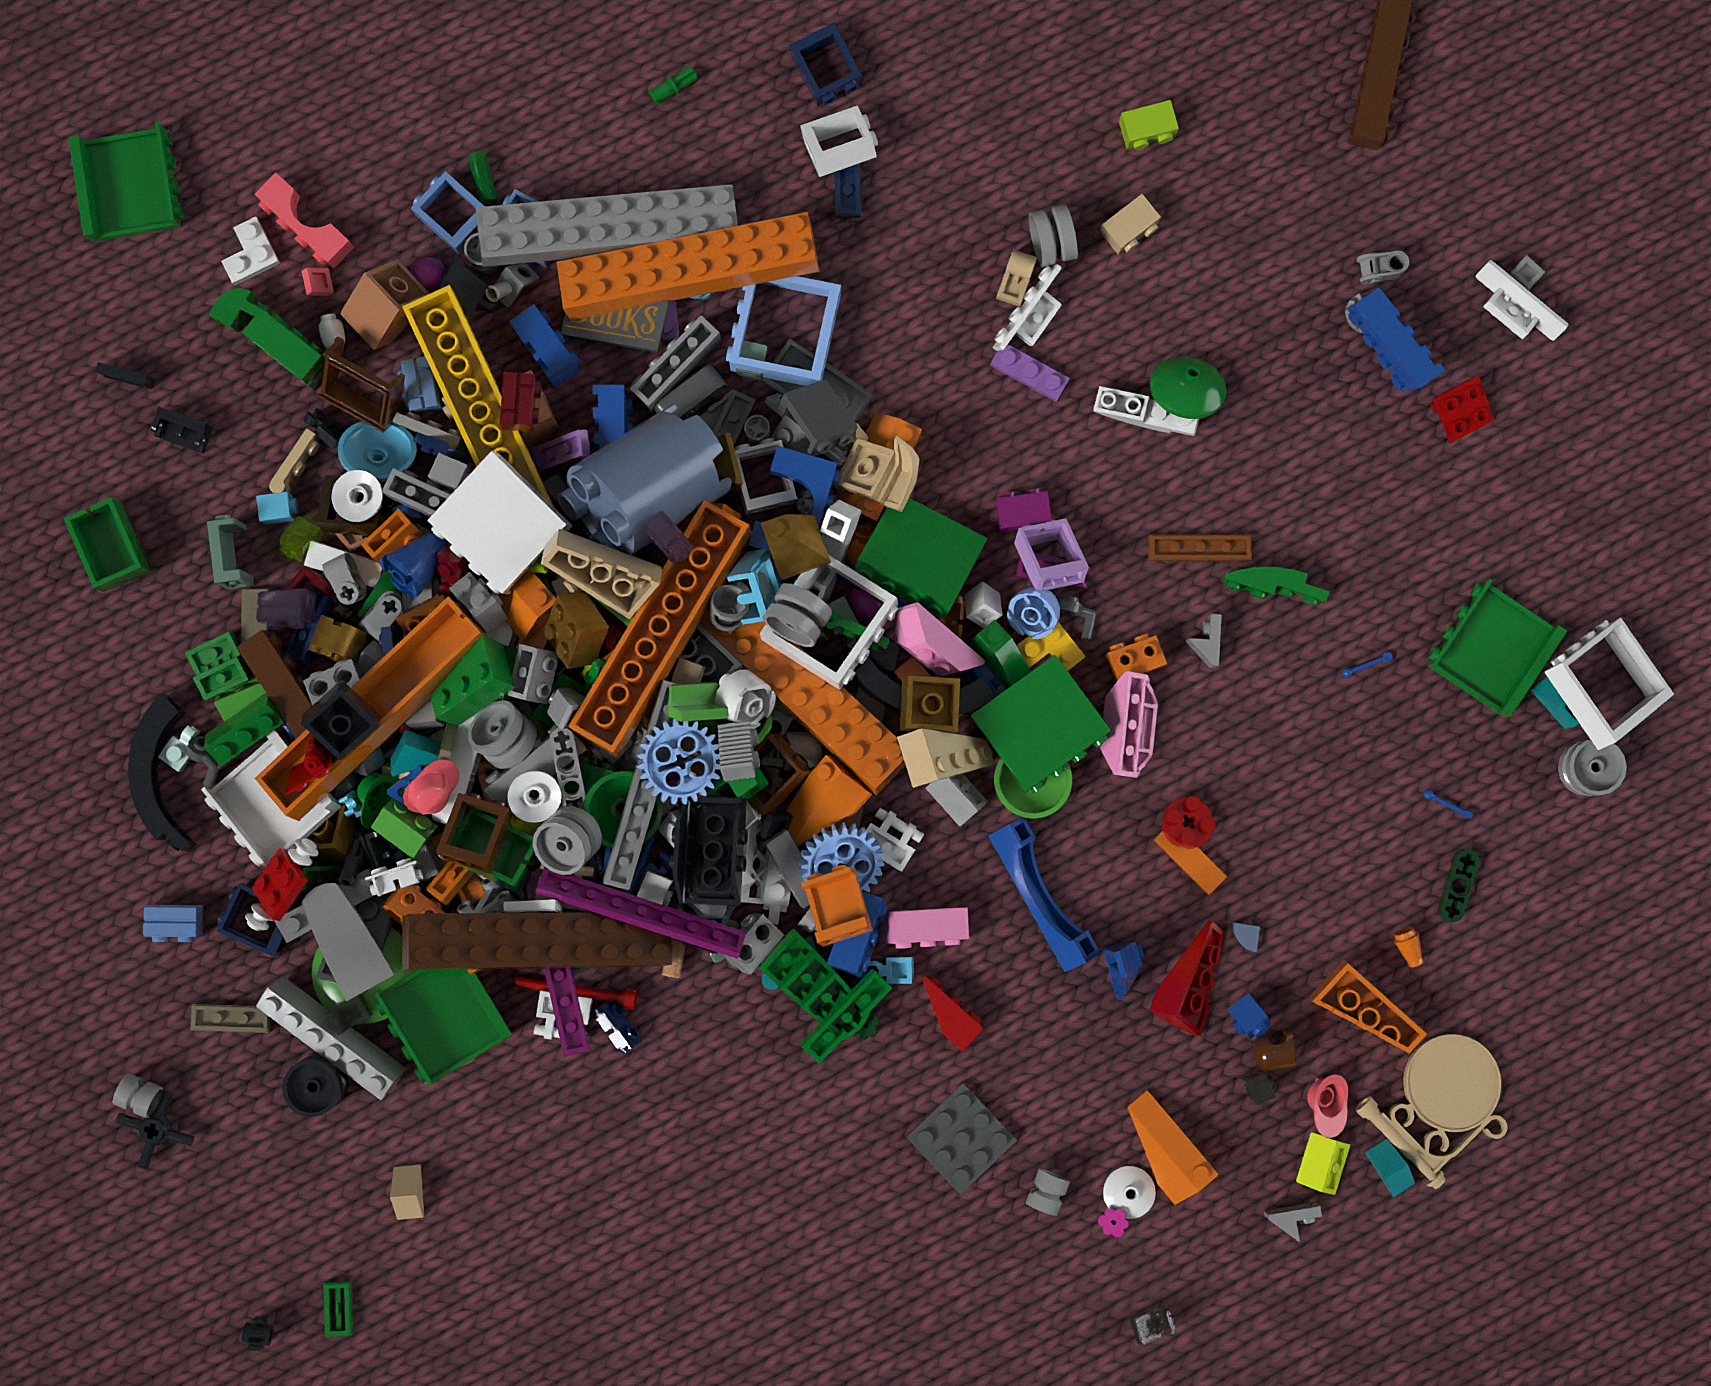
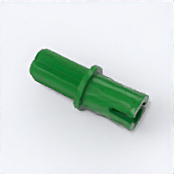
[648,67,697,105]
[582,658,606,697]

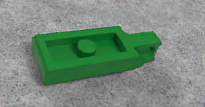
[825,611,890,653]

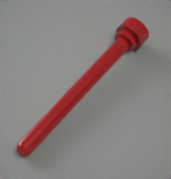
[513,976,638,1010]

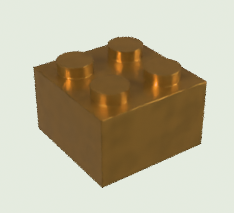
[544,591,609,669]
[900,675,960,733]

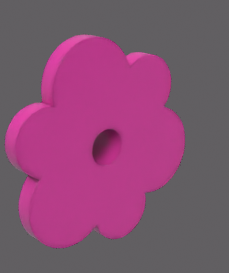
[1098,1208,1129,1237]

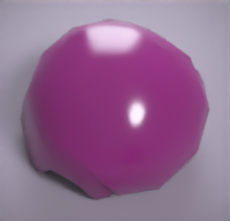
[410,256,446,293]
[849,585,884,624]

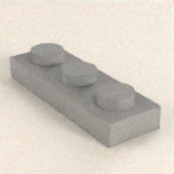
[392,412,469,451]

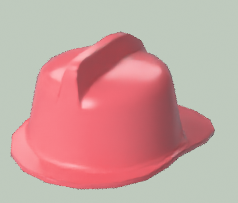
[403,759,459,815]
[1307,1074,1348,1138]

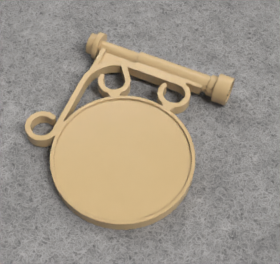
[1355,1034,1508,1189]

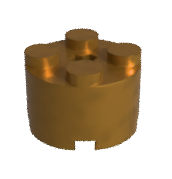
[308,615,370,665]

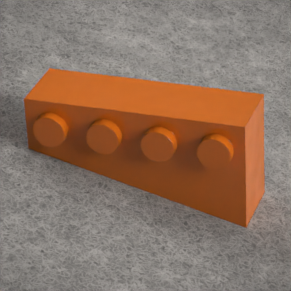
[1309,959,1427,1054]

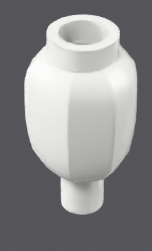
[318,314,345,358]

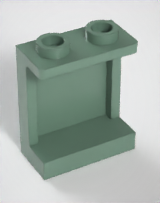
[207,515,254,589]

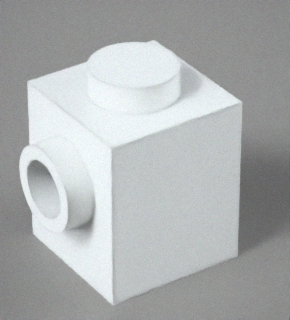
[637,871,674,907]

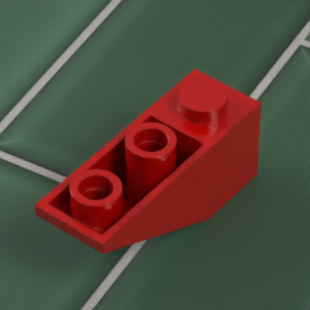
[922,975,983,1052]

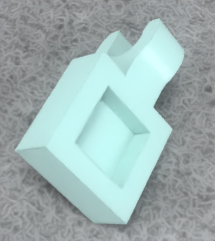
[158,726,201,772]

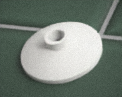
[331,470,383,522]
[508,771,561,823]
[1103,1166,1156,1219]

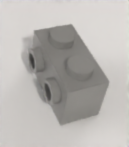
[449,572,508,634]
[508,644,559,704]

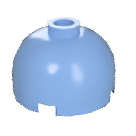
[1007,586,1060,639]

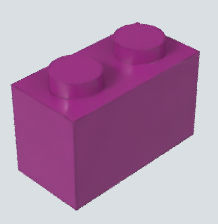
[995,488,1052,532]

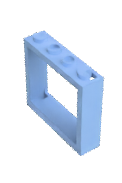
[726,276,841,386]

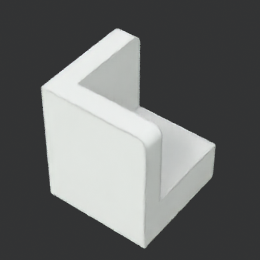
[964,582,1002,628]

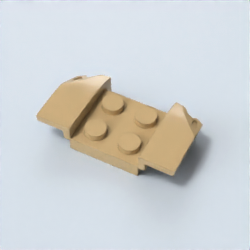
[831,423,919,512]

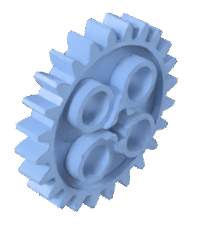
[636,718,720,804]
[799,822,884,892]

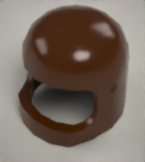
[1253,1027,1296,1072]

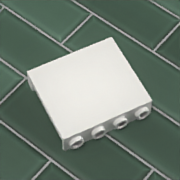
[427,451,573,594]
[201,729,341,867]

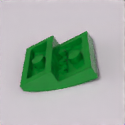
[185,630,250,701]

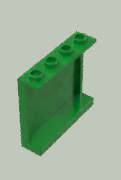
[68,122,183,242]
[854,498,988,620]
[1427,579,1567,718]
[970,655,1111,793]
[374,970,513,1085]

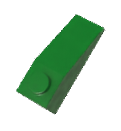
[968,619,1031,688]

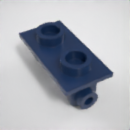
[594,1001,642,1054]

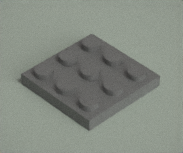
[906,1082,1017,1195]

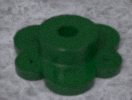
[855,1010,880,1040]

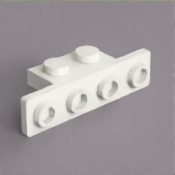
[1476,260,1569,341]
[993,264,1062,351]

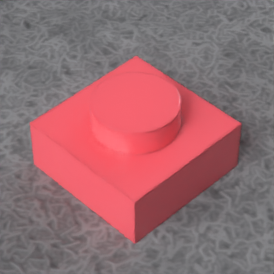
[302,267,334,296]

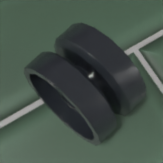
[282,1053,349,1117]

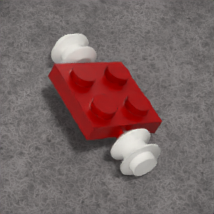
[245,838,319,931]

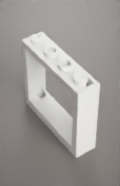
[759,555,899,690]
[1544,617,1674,750]

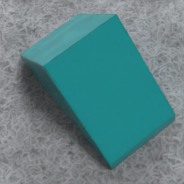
[391,730,441,776]
[1364,1138,1415,1197]

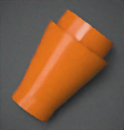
[1393,927,1424,967]

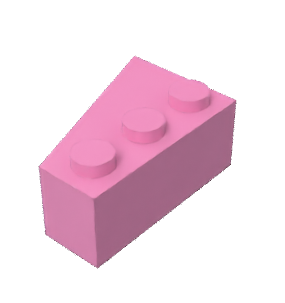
[878,907,969,948]

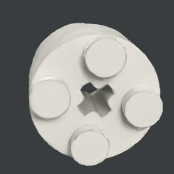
[715,670,776,729]

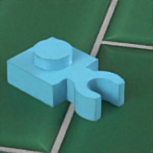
[339,789,362,818]
[869,957,914,984]

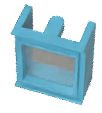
[727,548,782,625]

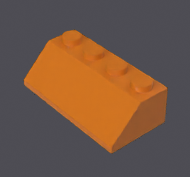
[835,412,922,526]

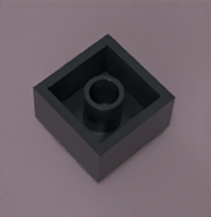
[301,679,380,760]

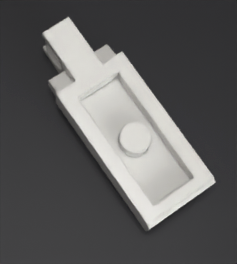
[763,854,791,925]

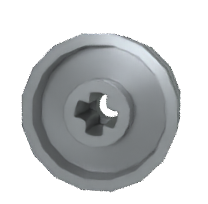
[1028,204,1078,268]
[763,583,832,647]
[468,700,537,769]
[1558,739,1627,797]
[533,806,602,875]

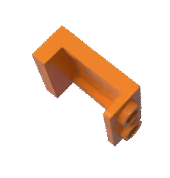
[801,865,873,947]

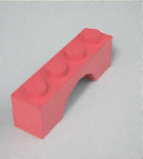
[255,172,355,269]

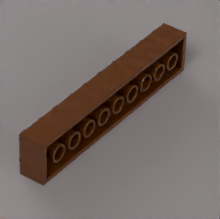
[402,912,672,971]

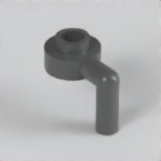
[1058,596,1097,640]
[186,736,219,788]

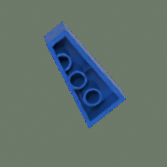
[1347,288,1445,392]
[592,385,634,451]

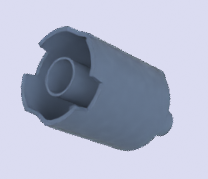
[557,404,732,556]

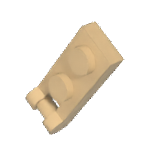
[269,428,321,493]

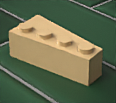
[541,529,662,619]
[897,728,994,788]

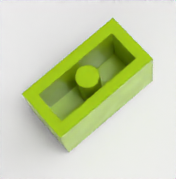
[1119,100,1179,150]

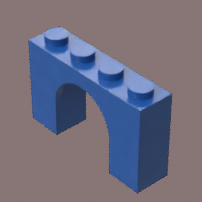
[748,446,841,550]

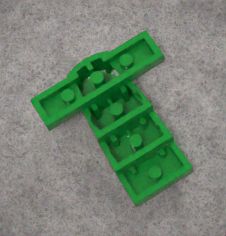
[758,928,892,1064]

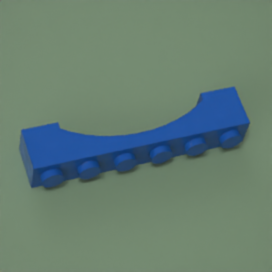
[988,817,1100,972]

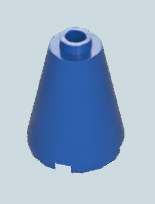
[380,531,450,598]

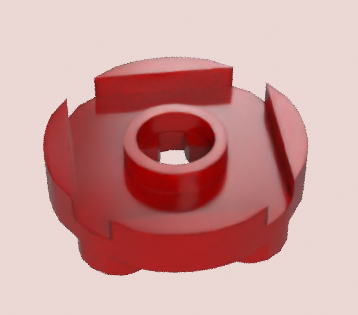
[1162,796,1215,849]

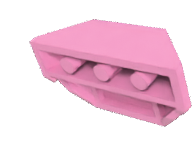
[894,602,985,676]
[1100,671,1158,778]

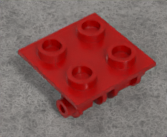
[1430,375,1494,443]
[285,737,334,795]

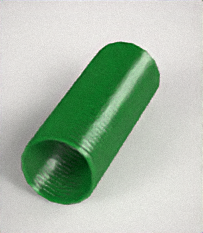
[468,151,498,206]

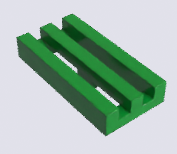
[323,1280,353,1337]

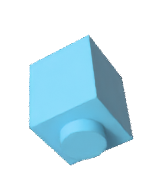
[256,492,299,525]

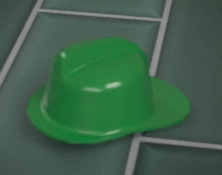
[357,771,399,830]

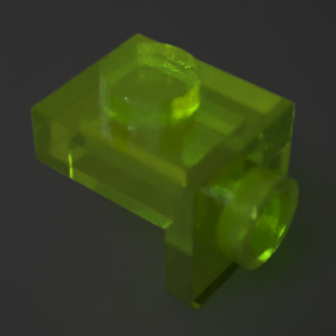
[280,516,320,562]

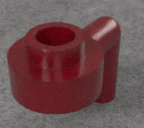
[286,566,335,596]

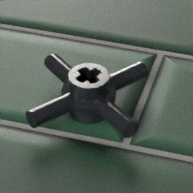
[116,1090,195,1169]

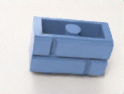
[398,356,443,415]
[143,905,204,942]

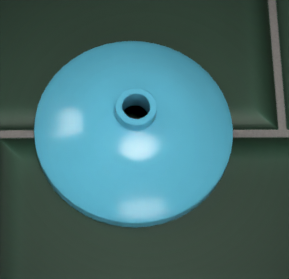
[338,421,417,482]

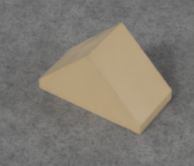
[390,1164,424,1220]

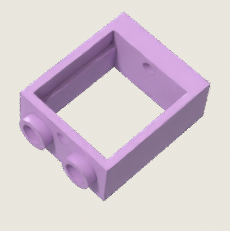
[1014,518,1089,590]

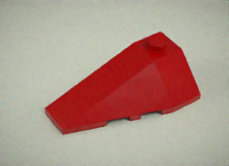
[1150,921,1224,1037]

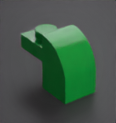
[208,288,269,333]
[704,762,769,799]

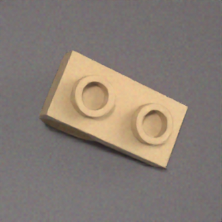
[996,249,1037,307]

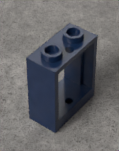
[789,23,862,106]
[217,883,298,957]

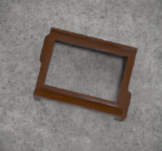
[318,337,406,433]

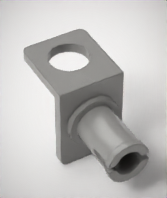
[486,263,539,307]

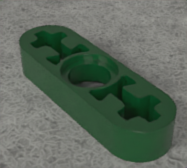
[1438,849,1479,922]

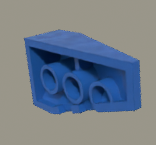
[1102,940,1144,1000]

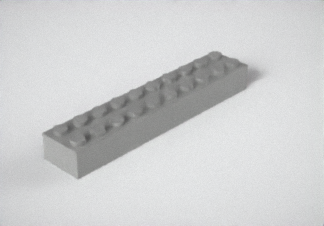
[475,185,738,267]

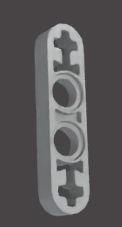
[550,725,586,809]

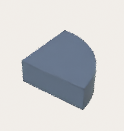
[1233,923,1260,952]

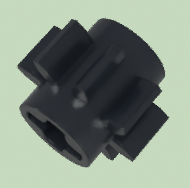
[242,1316,274,1351]

